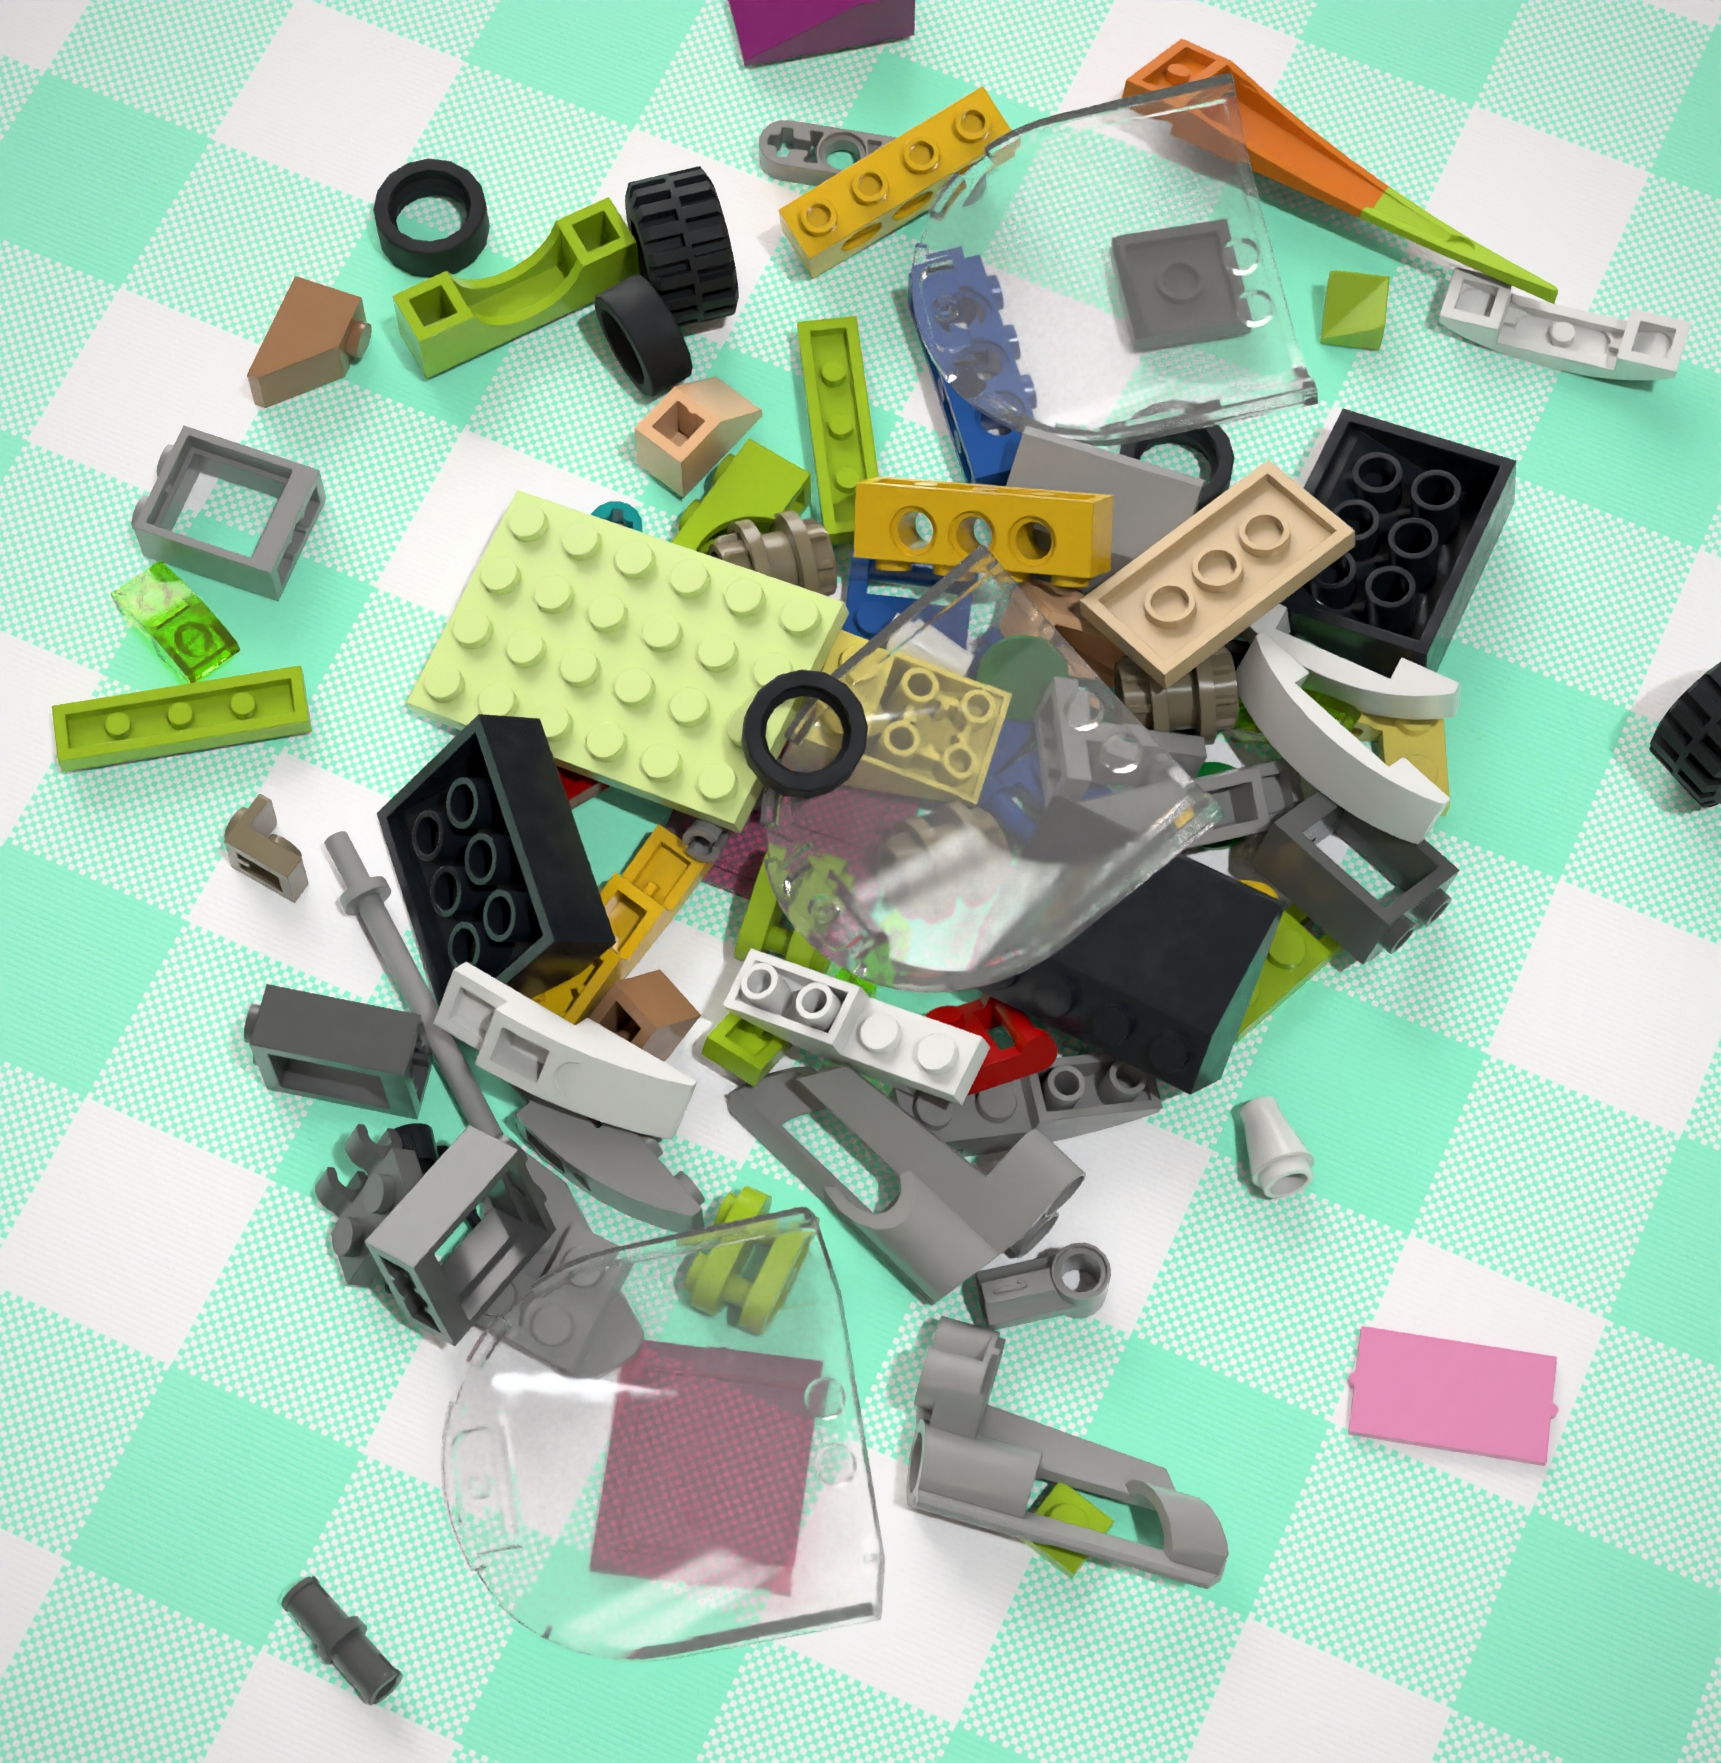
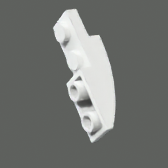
[722,948,990,1105]
[433,962,698,1140]

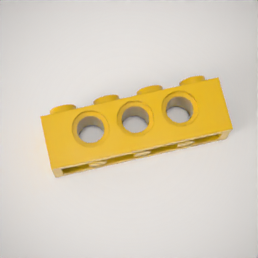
[778,86,1015,279]
[854,476,1114,587]

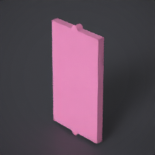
[1347,1326,1559,1466]

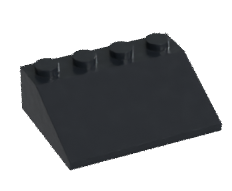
[1279,408,1517,679]
[376,714,616,1007]
[965,797,1286,1095]

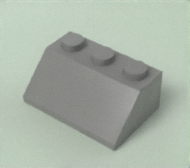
[991,426,1205,595]

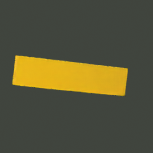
[531,824,714,1025]

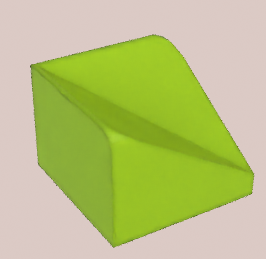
[1320,270,1390,351]

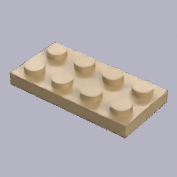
[1080,459,1355,689]

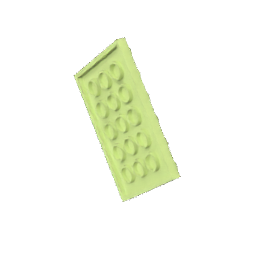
[406,490,849,833]

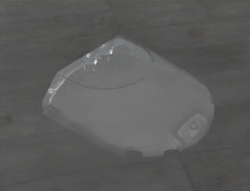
[911,73,1318,446]
[760,545,1226,993]
[440,1207,886,1662]

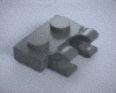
[315,1124,423,1287]

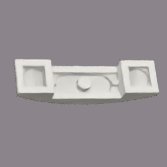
[1439,267,1691,380]
[1240,604,1461,720]
[1236,631,1451,845]

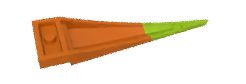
[1121,38,1559,304]

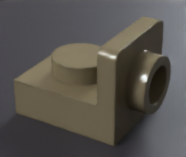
[224,794,309,904]

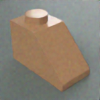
[247,276,372,408]
[588,969,701,1062]

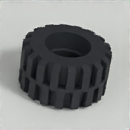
[625,166,739,328]
[1649,661,1721,808]

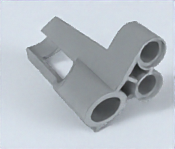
[729,1063,1086,1306]
[906,1316,1229,1589]

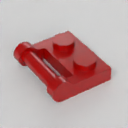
[925,992,1058,1102]

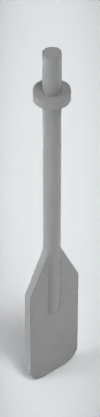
[324,831,644,1384]

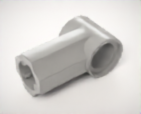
[975,1242,1111,1330]

